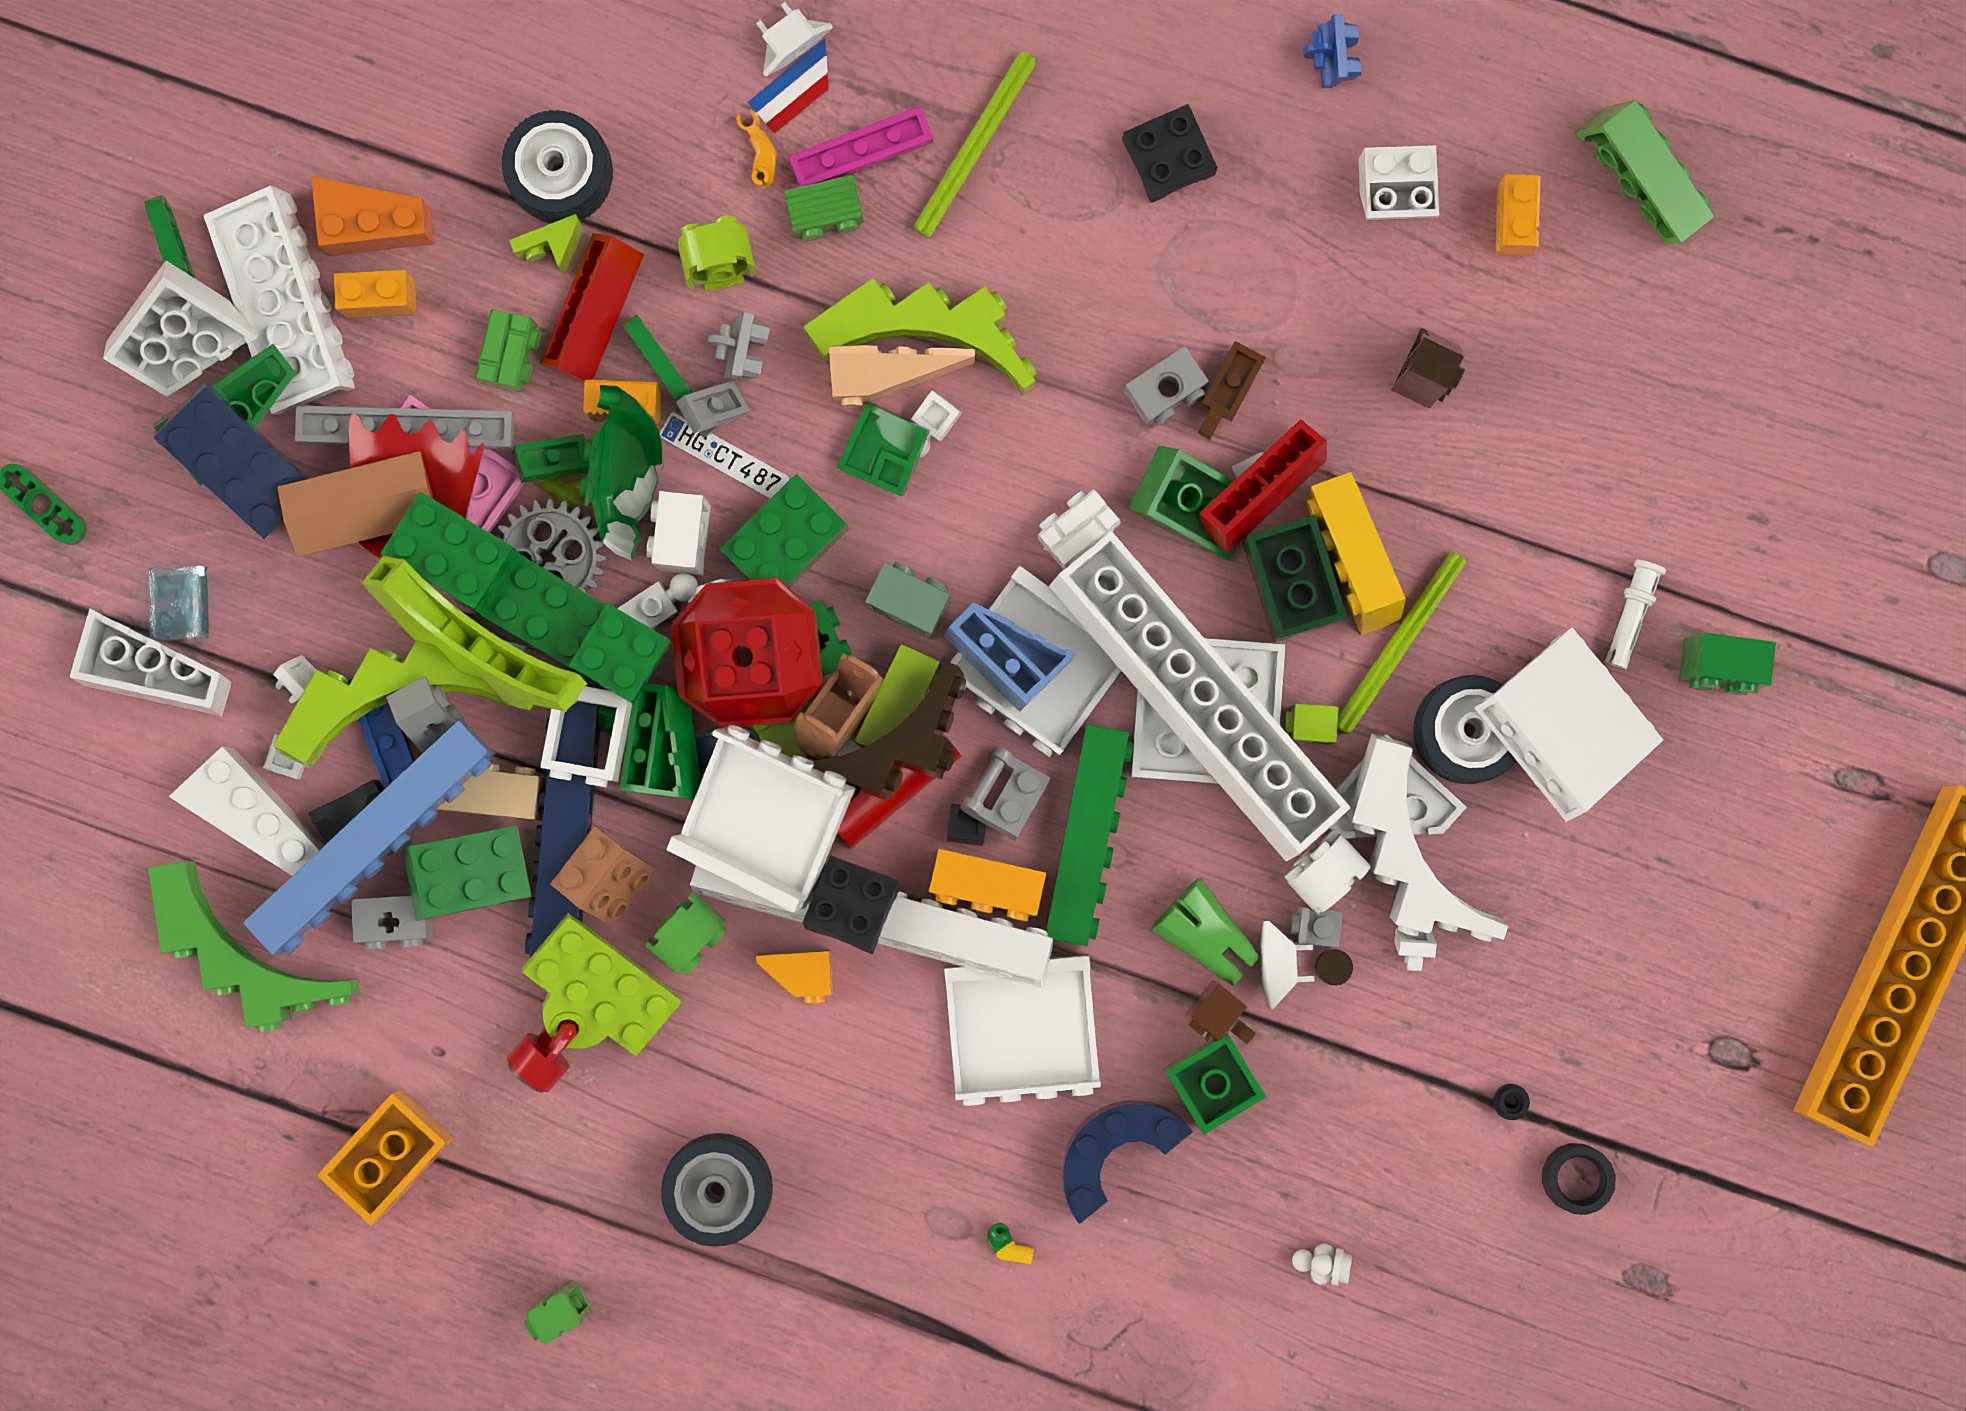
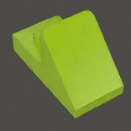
[509,214,584,274]

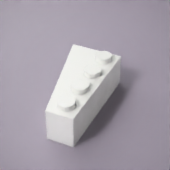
[70,609,232,716]
[169,747,325,876]

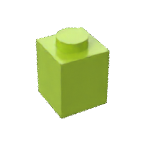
[1284,704,1339,744]

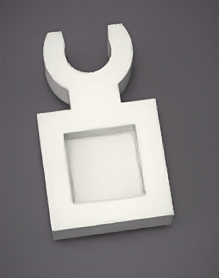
[911,390,962,457]

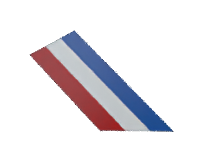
[748,38,829,134]

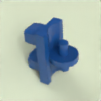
[1303,14,1362,88]

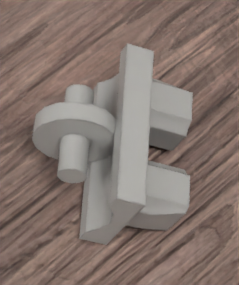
[708,312,770,381]

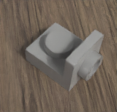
[1289,906,1343,948]

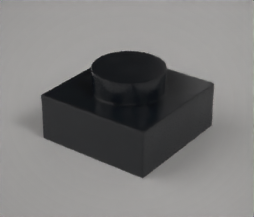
[946,803,986,846]

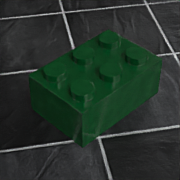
[1242,515,1347,643]

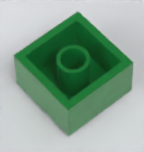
[1679,632,1776,695]
[1163,1033,1266,1135]

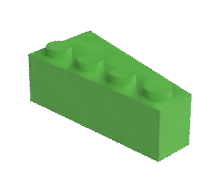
[1575,99,1715,244]

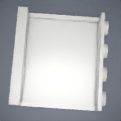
[950,566,1121,757]
[1475,628,1663,822]
[666,725,855,913]
[944,955,1101,1105]

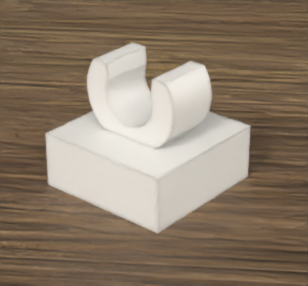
[273,655,316,703]
[1394,928,1437,971]

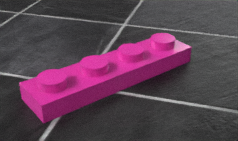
[788,106,934,187]

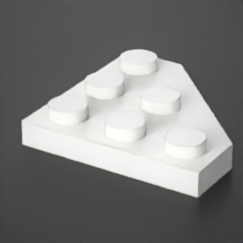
[1329,734,1467,838]

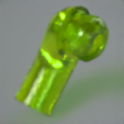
[540,477,586,506]

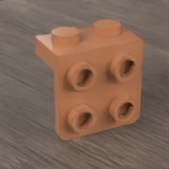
[551,826,654,925]

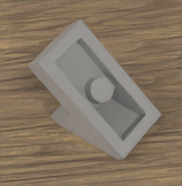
[676,381,750,437]

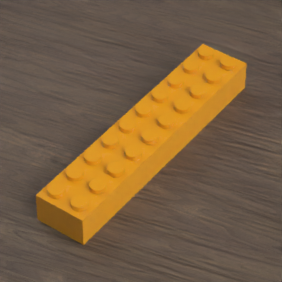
[1793,785,1966,1147]

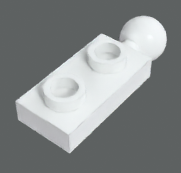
[617,573,698,630]

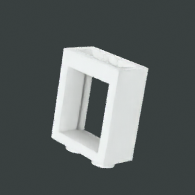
[540,686,632,787]

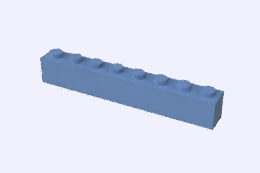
[243,720,495,955]

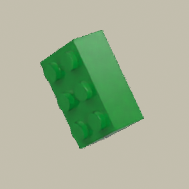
[720,473,849,588]
[402,826,532,921]

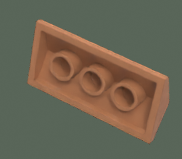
[277,451,434,557]

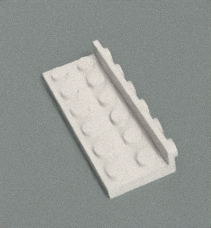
[203,186,355,415]

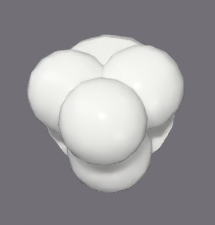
[1292,1243,1352,1286]

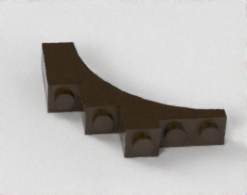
[811,661,966,801]

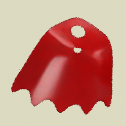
[348,414,484,559]

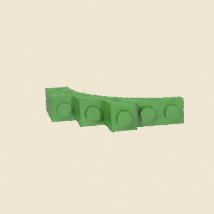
[148,861,360,1033]

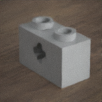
[386,676,465,753]
[351,896,434,949]

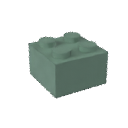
[865,561,951,640]

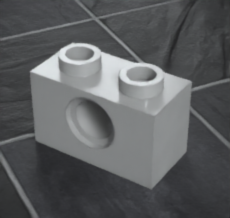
[1124,346,1209,426]

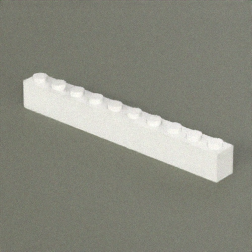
[690,865,1053,988]

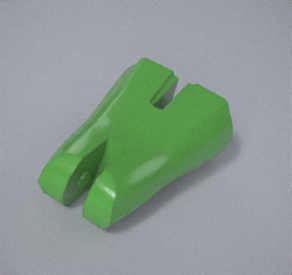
[1151,878,1260,986]

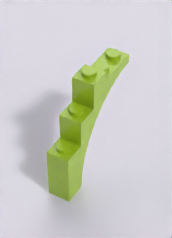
[804,278,1037,395]
[361,556,587,712]
[273,641,510,769]

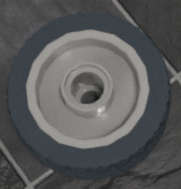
[661,1133,773,1247]

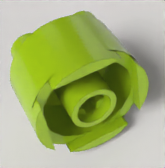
[677,216,756,291]

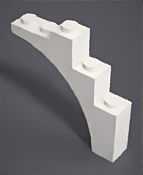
[1346,733,1508,942]

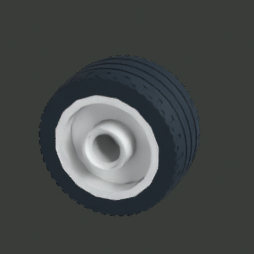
[502,110,613,224]
[1413,675,1517,784]

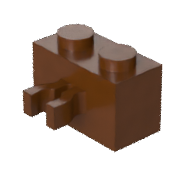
[1185,980,1256,1045]

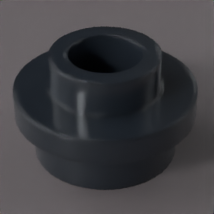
[1493,1083,1530,1120]

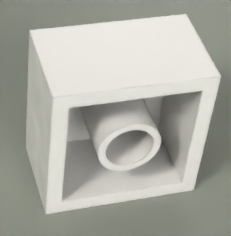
[647,491,711,576]

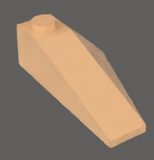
[829,345,975,408]

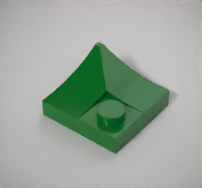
[837,402,930,497]

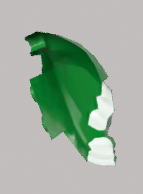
[580,385,664,560]

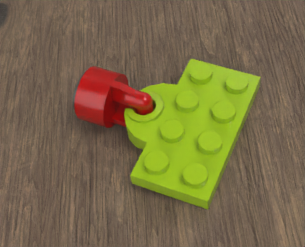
[507,913,682,1093]

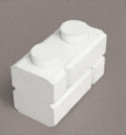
[1038,489,1121,570]

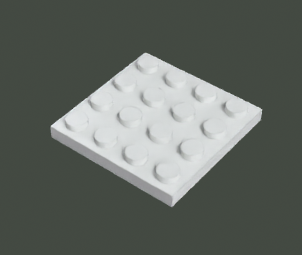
[1131,638,1285,784]

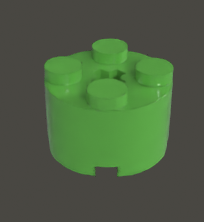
[644,891,726,976]

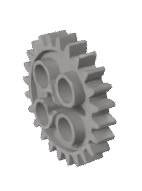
[498,499,608,595]

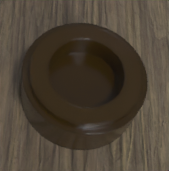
[1315,949,1353,985]

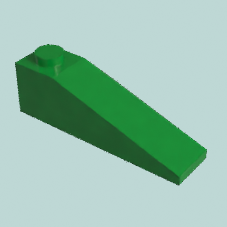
[154,343,296,486]

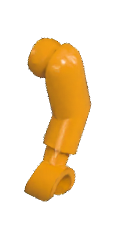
[736,109,777,188]

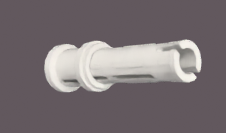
[1604,560,1666,670]

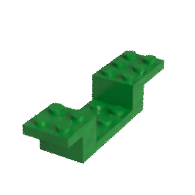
[380,492,672,704]

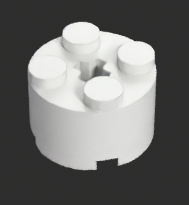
[1284,829,1371,915]

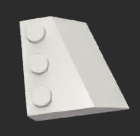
[103,261,259,397]

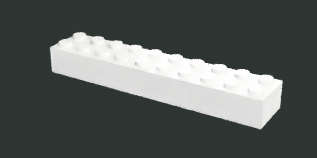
[1049,531,1351,861]

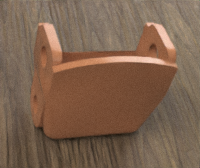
[794,653,883,761]

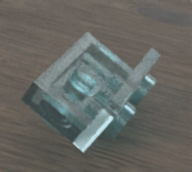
[149,566,209,641]

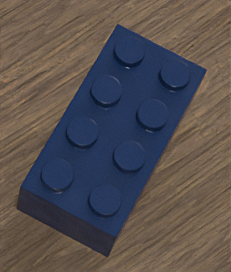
[153,382,310,539]

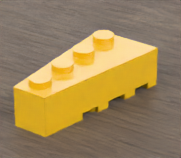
[1306,472,1406,636]

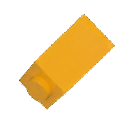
[756,950,833,1003]

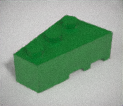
[619,684,701,800]

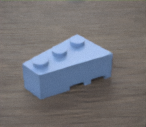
[944,602,1076,712]

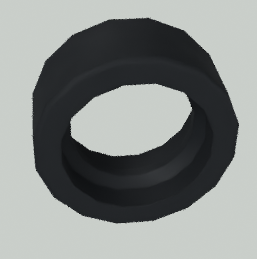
[1542,1143,1616,1215]

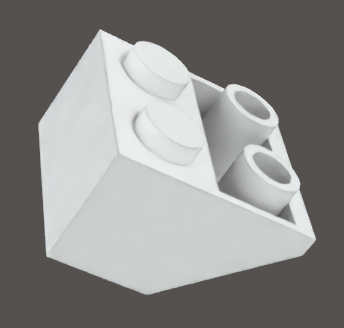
[1358,145,1439,220]

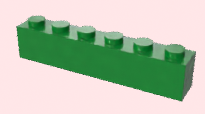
[1045,724,1134,946]

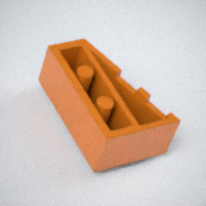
[311,176,434,256]

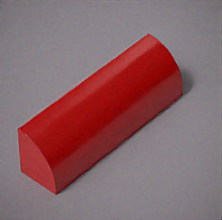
[539,233,644,383]
[1200,419,1327,554]
[837,733,962,848]

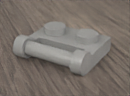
[960,746,1051,841]

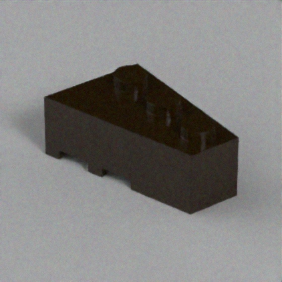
[1391,327,1465,409]

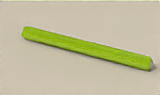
[914,51,1036,237]
[1337,551,1466,734]

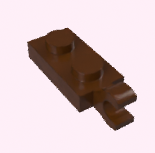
[1197,341,1266,440]

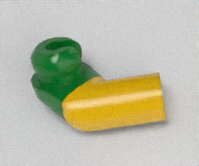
[987,1223,1034,1265]

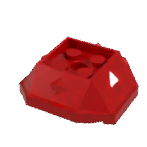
[671,577,823,728]

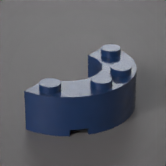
[1062,1100,1193,1224]

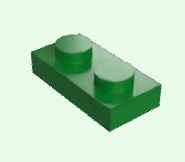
[512,434,590,483]

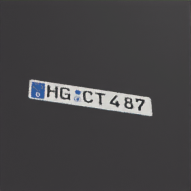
[660,412,790,499]

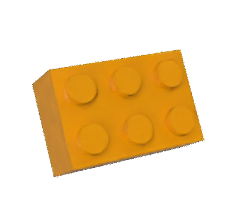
[929,849,1046,921]
[317,1090,455,1225]

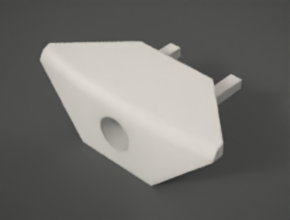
[756,2,833,77]
[1259,921,1315,1009]

